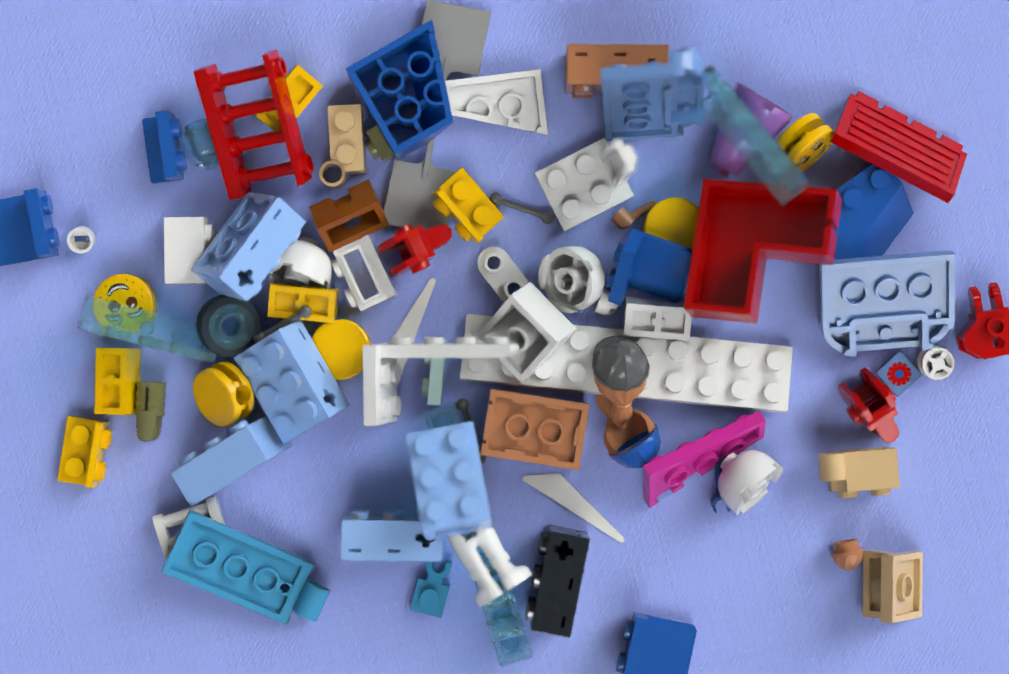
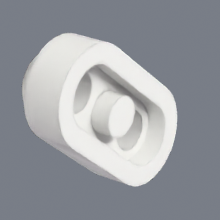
[477,247,529,303]

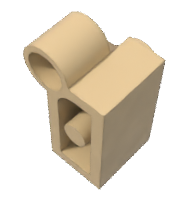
[319,104,367,189]
[818,446,900,498]

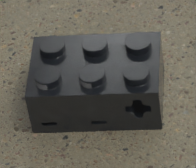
[525,524,590,638]

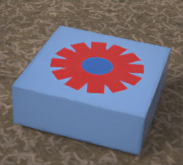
[874,351,922,397]

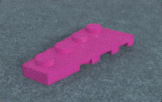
[643,411,766,508]

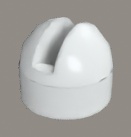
[67,226,95,254]
[593,288,619,315]

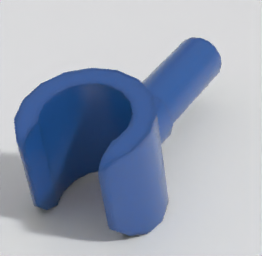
[710,466,731,513]

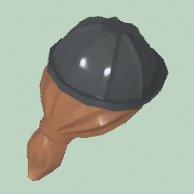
[592,336,650,429]

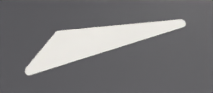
[390,278,436,386]
[523,473,625,543]

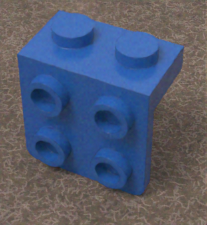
[0,188,60,267]
[606,228,693,305]
[616,611,697,674]

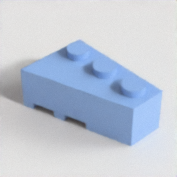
[171,415,293,507]

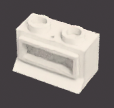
[331,234,398,312]

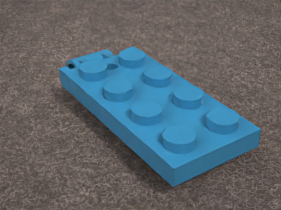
[161,510,331,624]

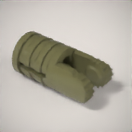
[135,381,166,442]

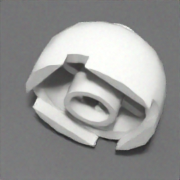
[268,237,332,289]
[538,246,605,313]
[718,450,783,515]

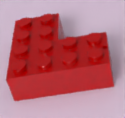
[684,179,842,324]

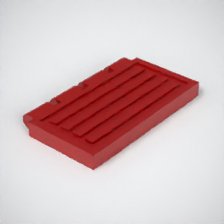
[830,91,967,203]

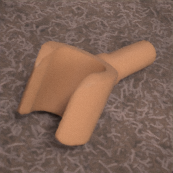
[611,200,656,230]

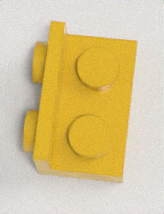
[431,167,504,243]
[57,416,112,488]

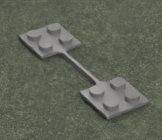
[384,0,491,231]

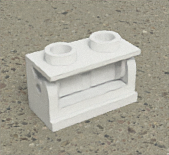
[164,217,214,285]

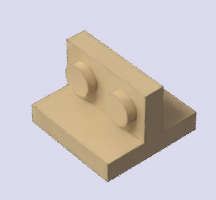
[862,550,923,623]

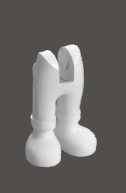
[447,527,532,608]

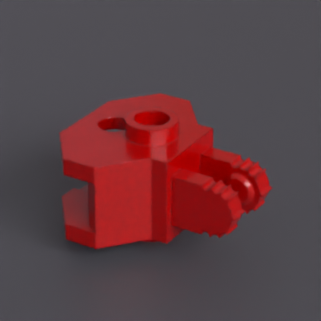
[376,223,452,278]
[956,282,1009,359]
[837,367,900,443]

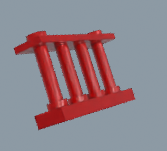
[193,49,314,200]

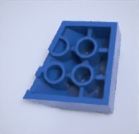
[346,20,453,161]
[834,164,914,260]

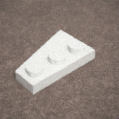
[445,69,548,135]

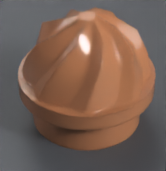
[830,539,864,571]

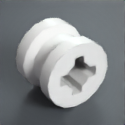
[916,345,955,380]

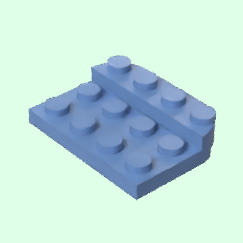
[601,47,706,141]
[818,250,956,357]

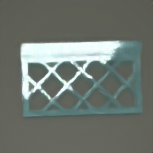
[699,65,809,206]

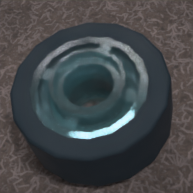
[196,294,262,358]

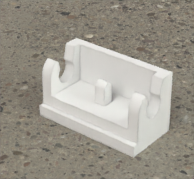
[623,296,692,341]

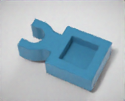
[410,560,452,618]

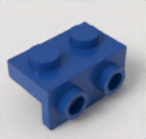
[142,110,187,184]

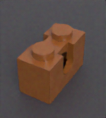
[309,179,389,253]

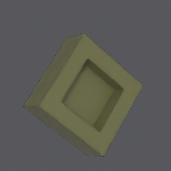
[364,125,395,163]

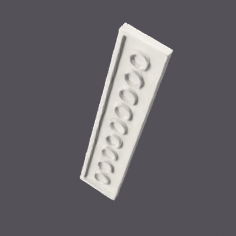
[460,314,793,413]

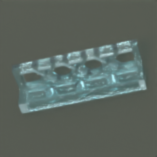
[77,295,216,363]

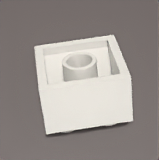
[477,282,577,383]

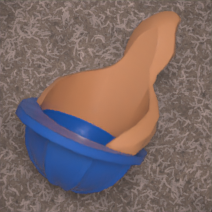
[596,394,661,468]

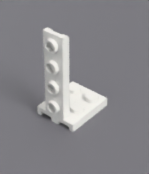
[535,138,638,232]
[363,337,519,426]

